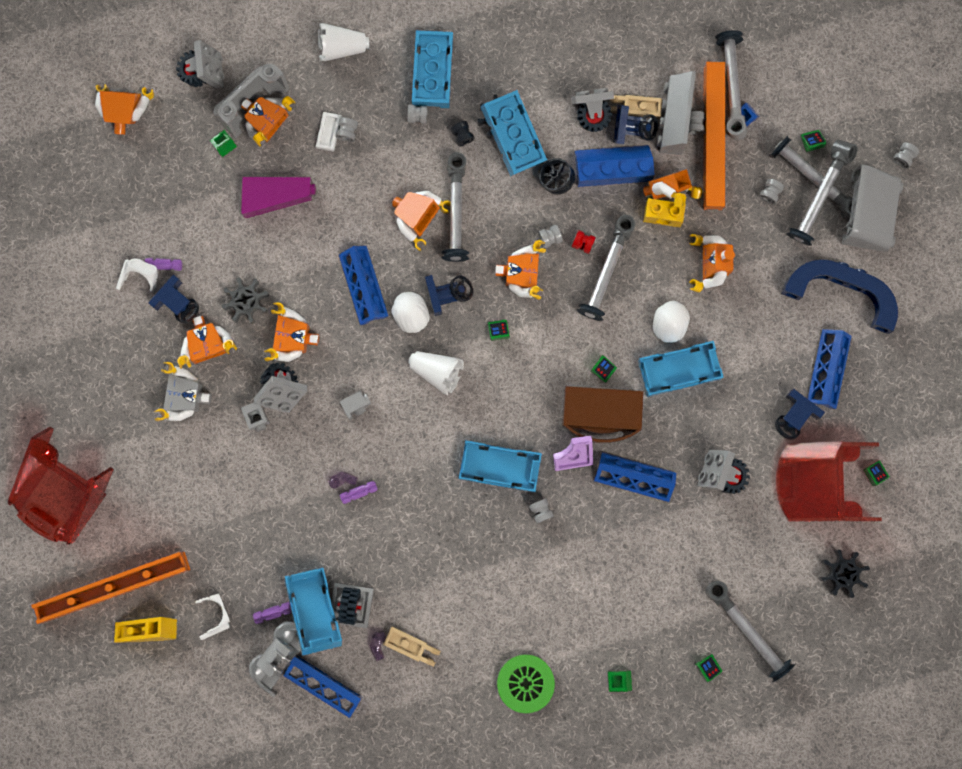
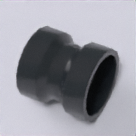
[450,121,475,147]

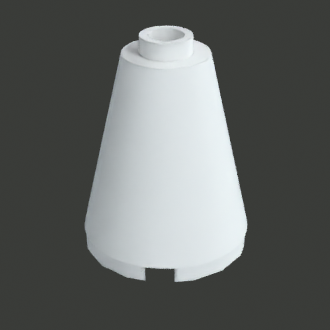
[318,23,369,61]
[408,351,464,395]

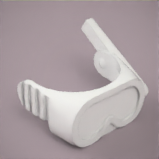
[116,258,158,293]
[195,594,230,640]

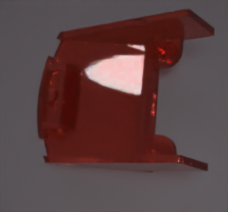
[7,426,114,545]
[776,441,882,522]

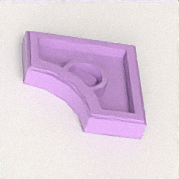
[553,436,593,471]

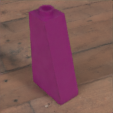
[241,177,316,218]

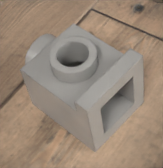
[340,391,371,420]
[241,403,270,432]

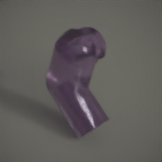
[329,471,358,489]
[369,631,386,662]

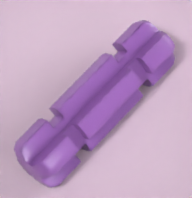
[145,258,183,271]
[340,481,378,504]
[253,602,292,624]

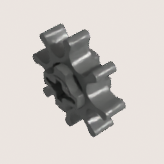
[222,277,269,324]

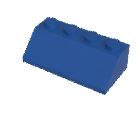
[575,145,655,187]

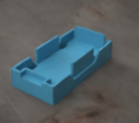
[412,30,453,108]
[480,90,547,177]
[638,341,724,397]
[459,440,542,493]
[285,568,342,656]

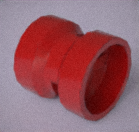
[572,230,596,254]

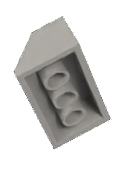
[657,71,696,155]

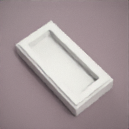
[316,112,342,152]

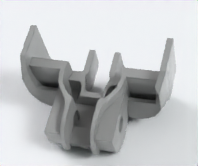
[249,621,305,697]

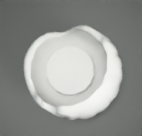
[392,292,430,333]
[653,301,690,343]

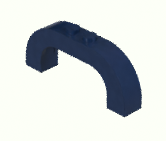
[781,260,898,334]

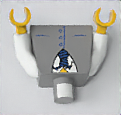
[154,362,212,421]

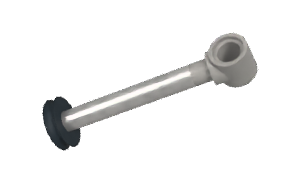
[715,30,748,140]

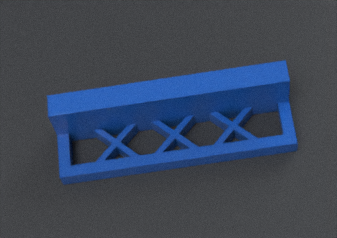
[339,246,388,325]
[808,329,852,409]
[594,452,677,502]
[283,655,363,718]

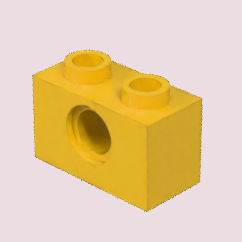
[643,198,686,228]

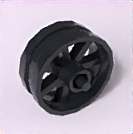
[539,158,575,195]

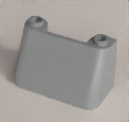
[213,64,289,139]
[841,164,903,252]

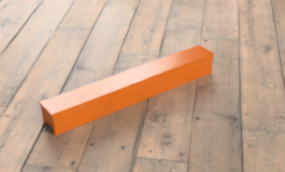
[703,62,725,210]
[31,552,190,624]

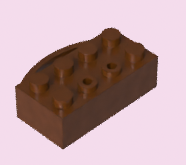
[562,386,644,443]

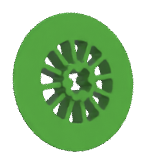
[497,655,555,713]

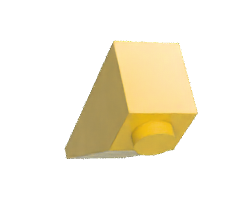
[114,617,177,643]

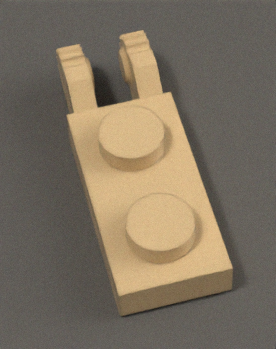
[610,95,662,119]
[383,626,441,667]

